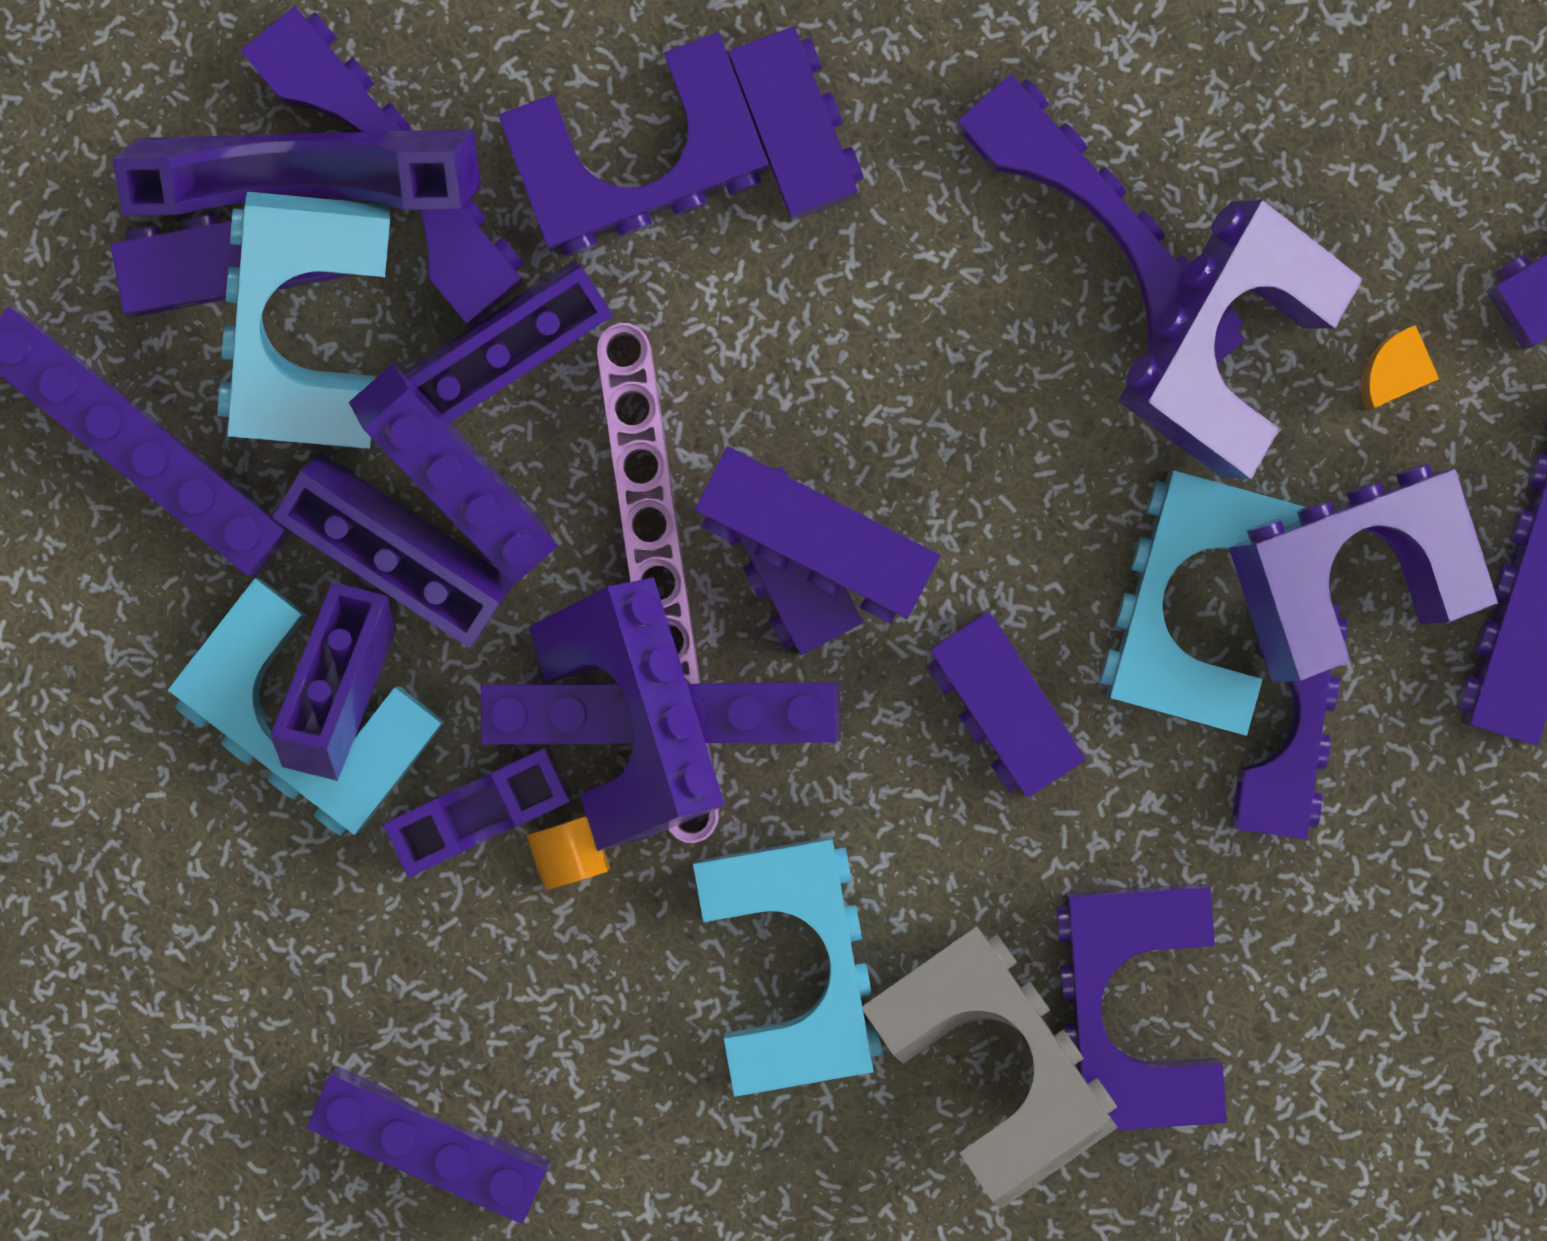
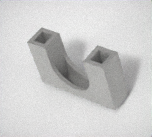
[862,926,1118,1209]

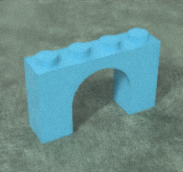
[217,192,390,449]
[1099,470,1305,736]
[168,578,446,836]
[693,836,882,1097]

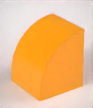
[1361,325,1439,411]
[526,815,610,890]

